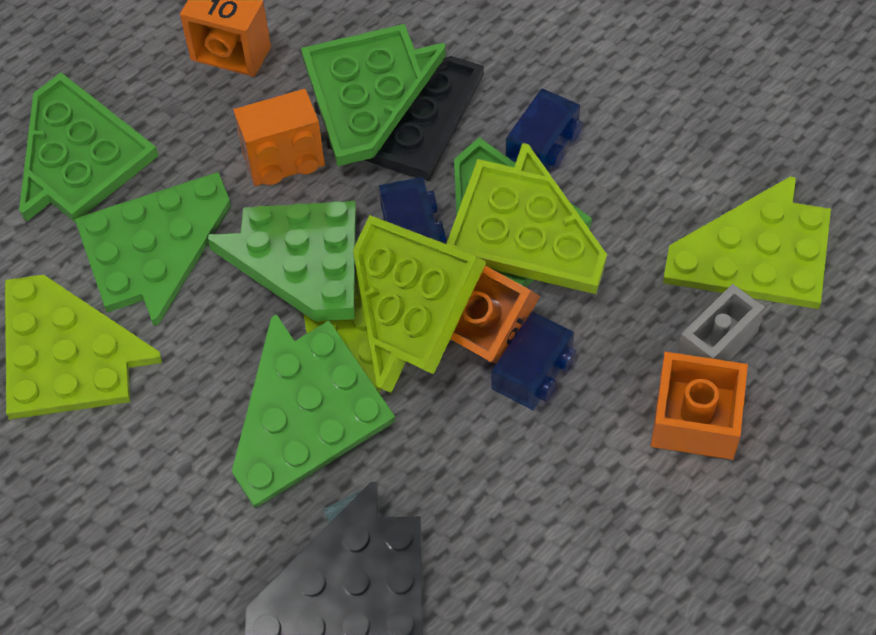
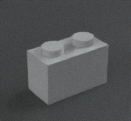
[677,284,765,361]

